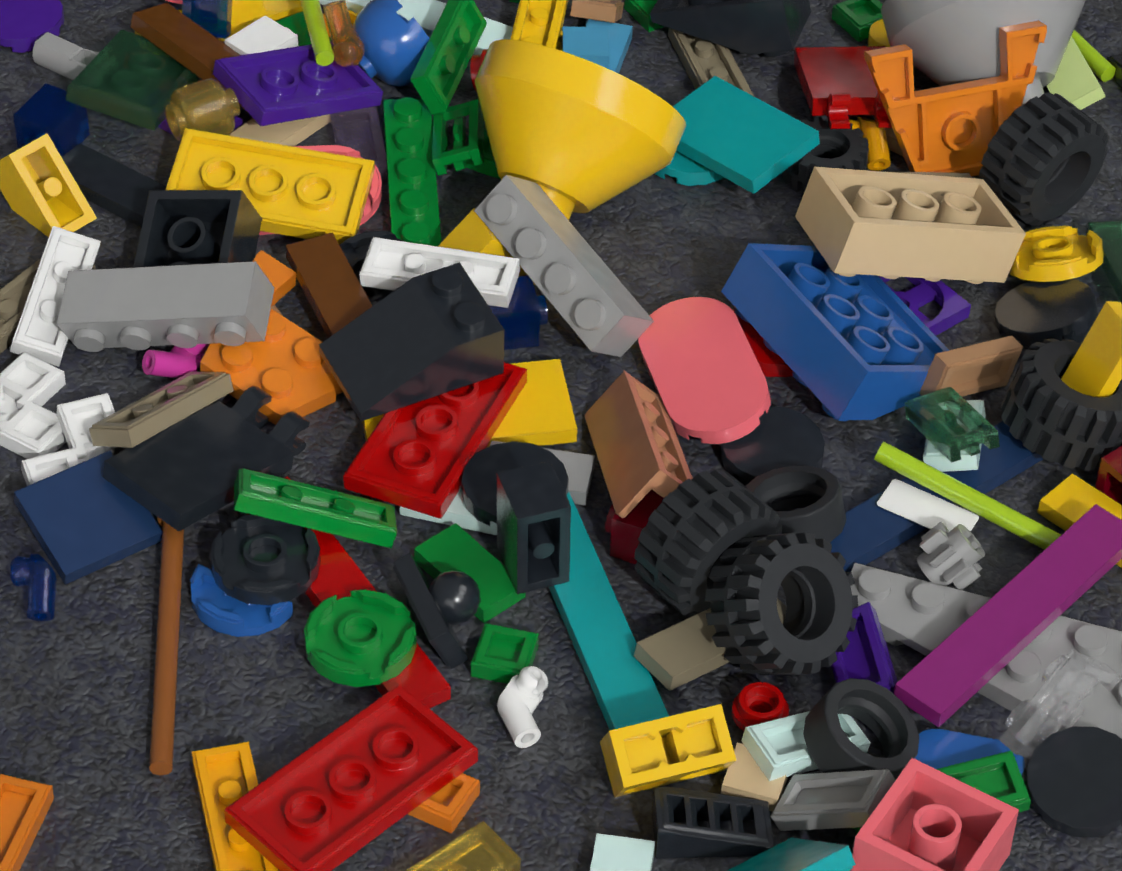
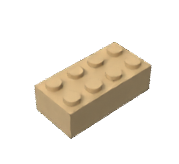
[795,167,1026,284]

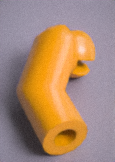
[849,117,891,171]

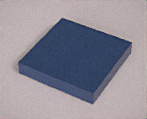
[14,450,162,585]

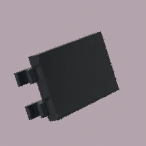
[103,386,310,532]

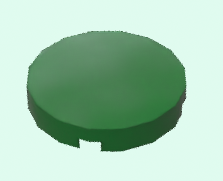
[304,589,417,687]

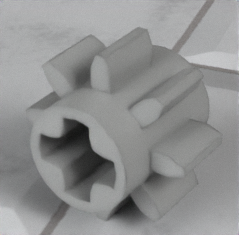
[917,522,985,590]

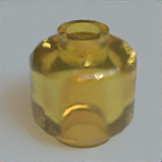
[165,78,240,141]

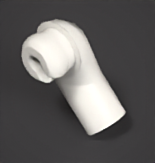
[497,666,548,748]

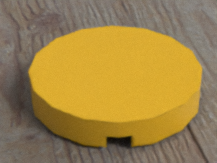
[1009,226,1104,282]

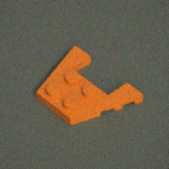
[864,20,1047,177]
[200,250,343,425]

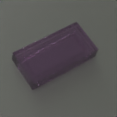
[330,107,388,181]

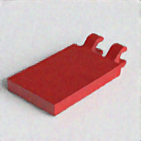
[794,46,892,129]

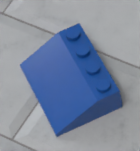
[721,243,949,422]

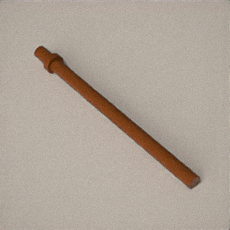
[149,517,184,775]

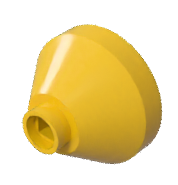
[475,39,686,220]

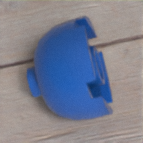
[351,0,430,87]

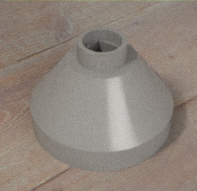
[881,0,1086,106]

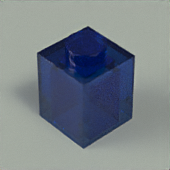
[13,83,90,157]
[488,276,548,350]

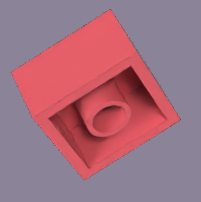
[850,758,1019,871]

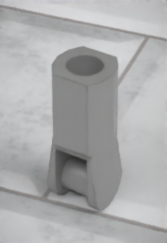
[32,32,118,93]

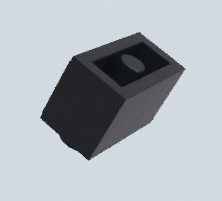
[497,460,571,594]

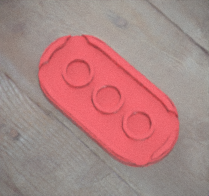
[638,297,771,444]

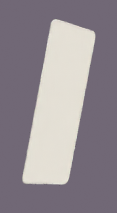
[877,479,979,531]

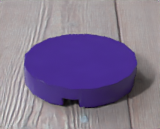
[0,0,64,53]

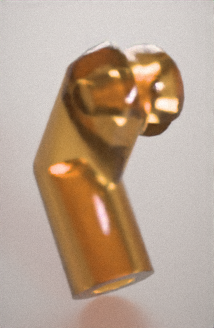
[323,0,365,67]

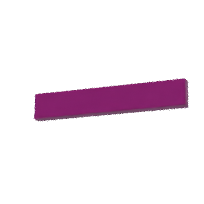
[894,504,1122,727]

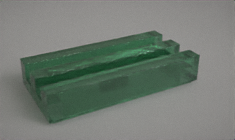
[904,387,1000,463]

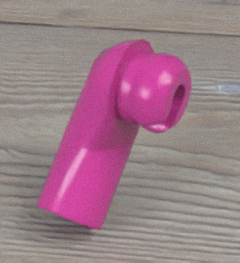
[142,344,209,379]

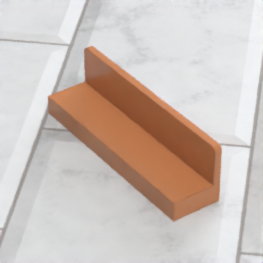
[585,371,693,518]

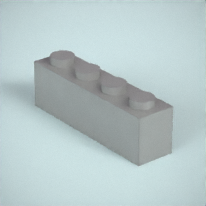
[474,175,654,357]
[57,261,275,352]

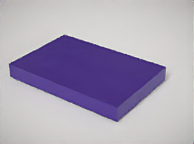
[213,41,383,126]

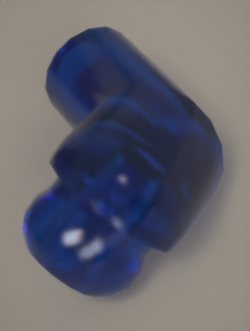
[11,553,57,621]

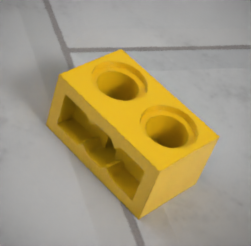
[600,704,736,798]

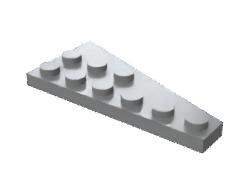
[851,563,1122,739]

